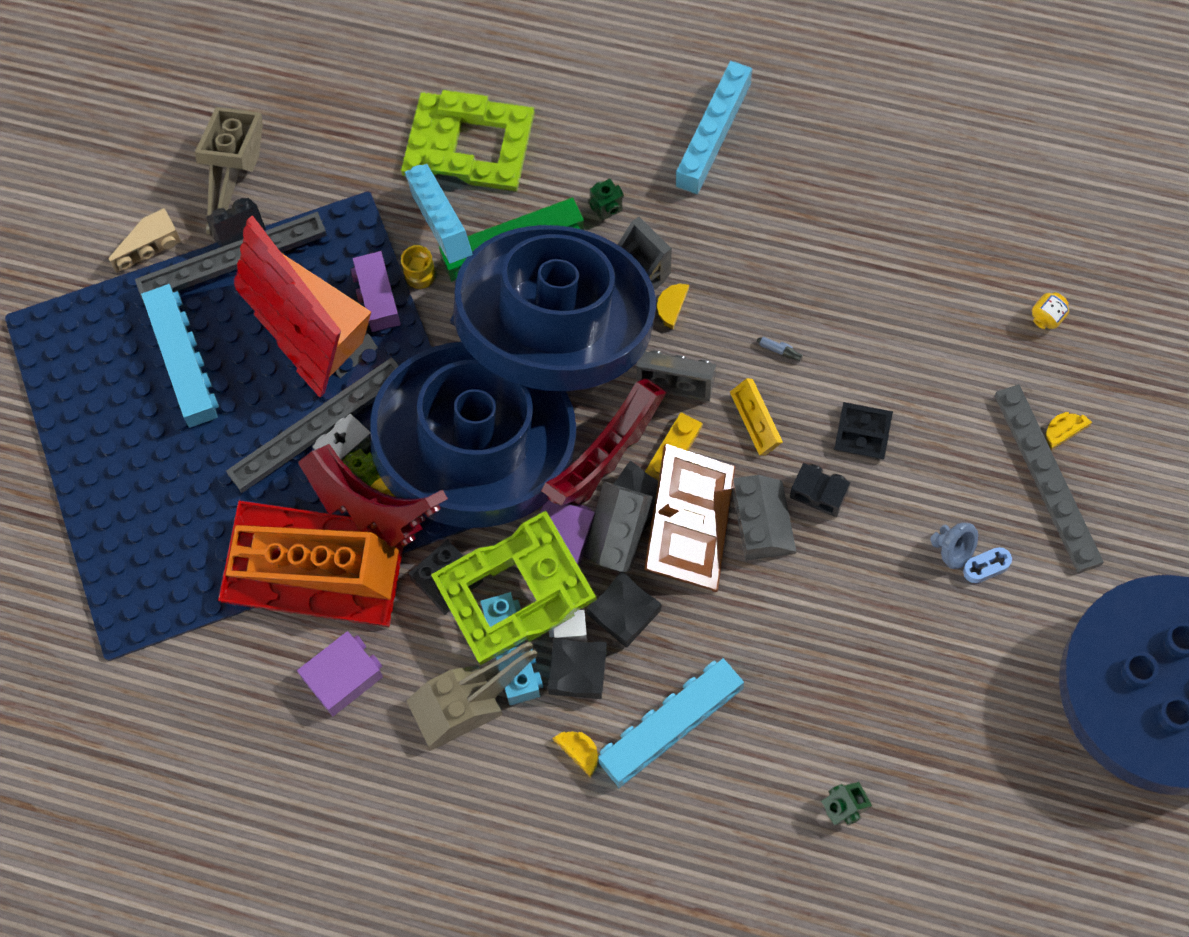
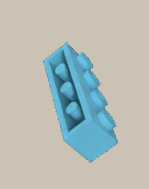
[480,592,543,706]

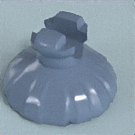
[930,522,979,569]

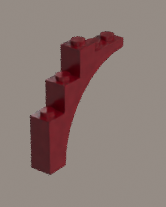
[541,379,666,506]
[298,444,448,548]

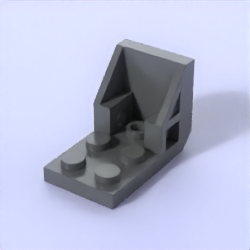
[617,216,672,290]

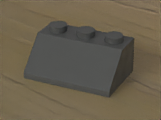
[636,351,716,402]
[732,475,796,561]
[583,482,653,572]

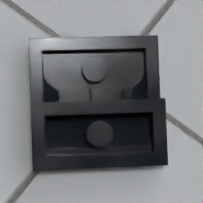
[834,402,893,460]

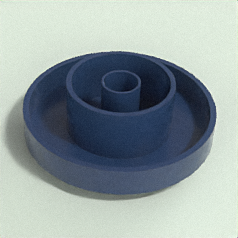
[453,225,656,391]
[370,341,576,528]
[1059,575,1189,796]

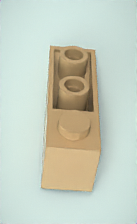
[108,208,181,273]

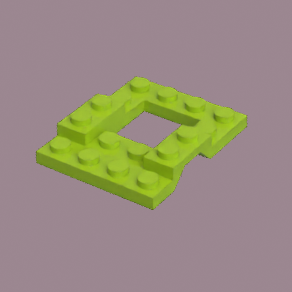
[401,90,535,192]
[431,510,597,665]

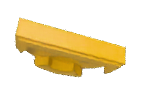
[657,284,689,329]
[1045,412,1092,450]
[553,731,598,778]

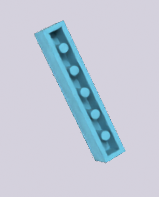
[676,61,752,194]
[405,164,473,264]
[141,284,219,428]
[598,658,744,788]

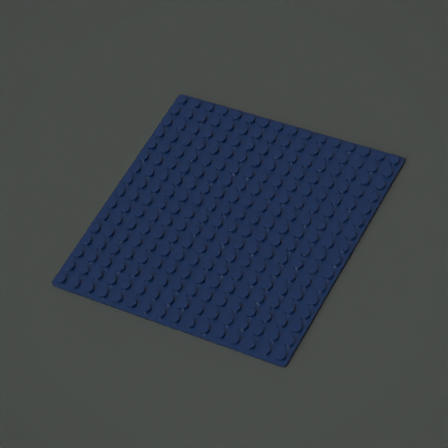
[5,191,472,661]

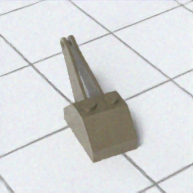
[195,107,263,235]
[406,642,538,751]

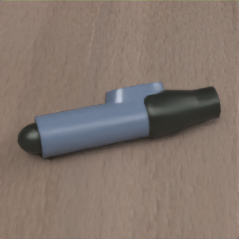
[757,337,803,362]

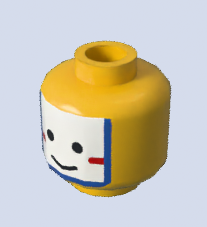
[1032,292,1069,329]

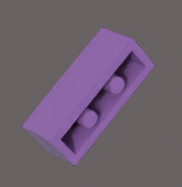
[350,251,400,332]

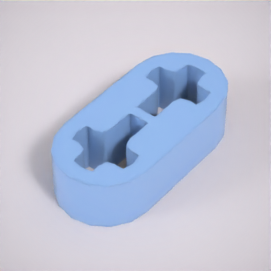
[963,547,1012,583]

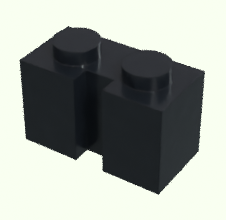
[205,197,266,247]
[790,463,851,518]

